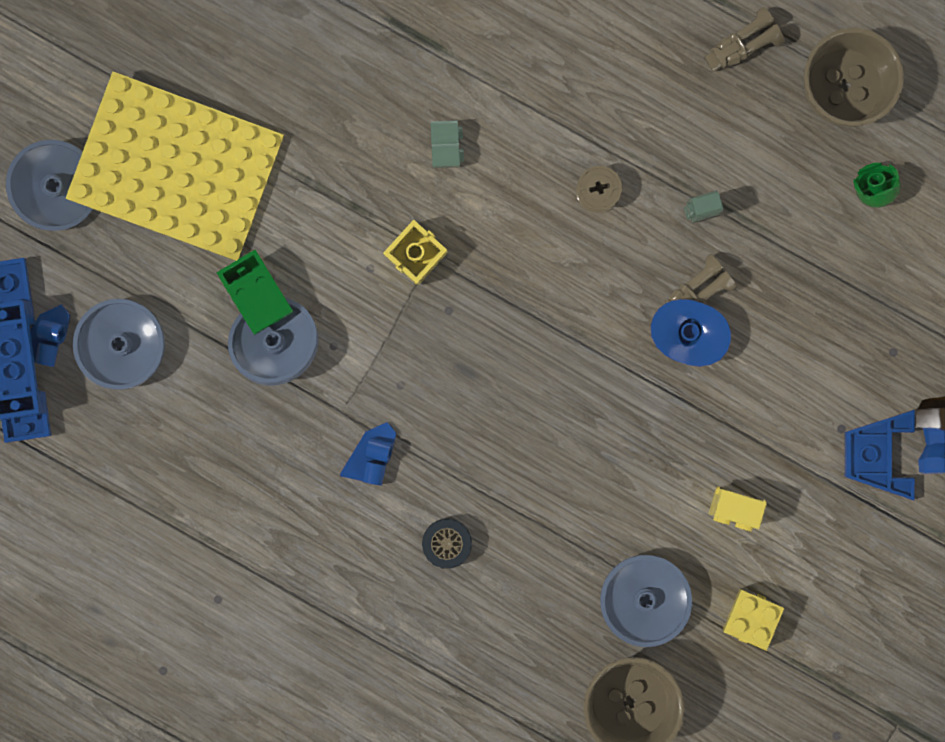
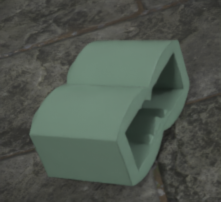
[431,120,464,169]
[684,190,723,223]

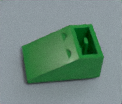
[216,249,293,335]

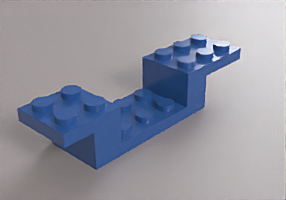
[0,258,52,443]

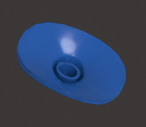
[651,299,731,366]

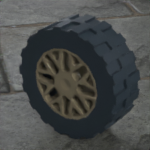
[422,518,472,569]

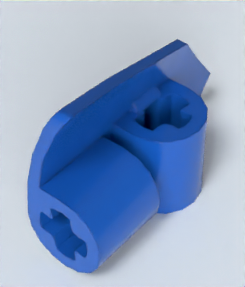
[30,304,71,367]
[340,422,397,486]

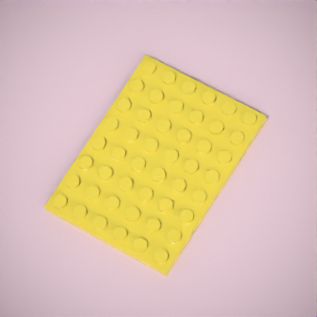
[66,71,284,261]

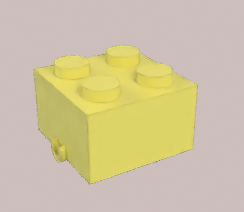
[383,220,448,286]
[709,486,767,532]
[722,589,784,651]

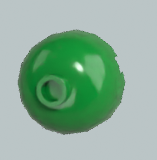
[853,162,901,208]

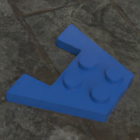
[844,410,915,501]

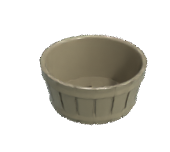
[803,28,904,127]
[583,658,684,742]

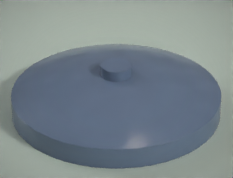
[6,140,92,231]
[228,298,319,386]
[73,299,165,390]
[600,555,692,647]

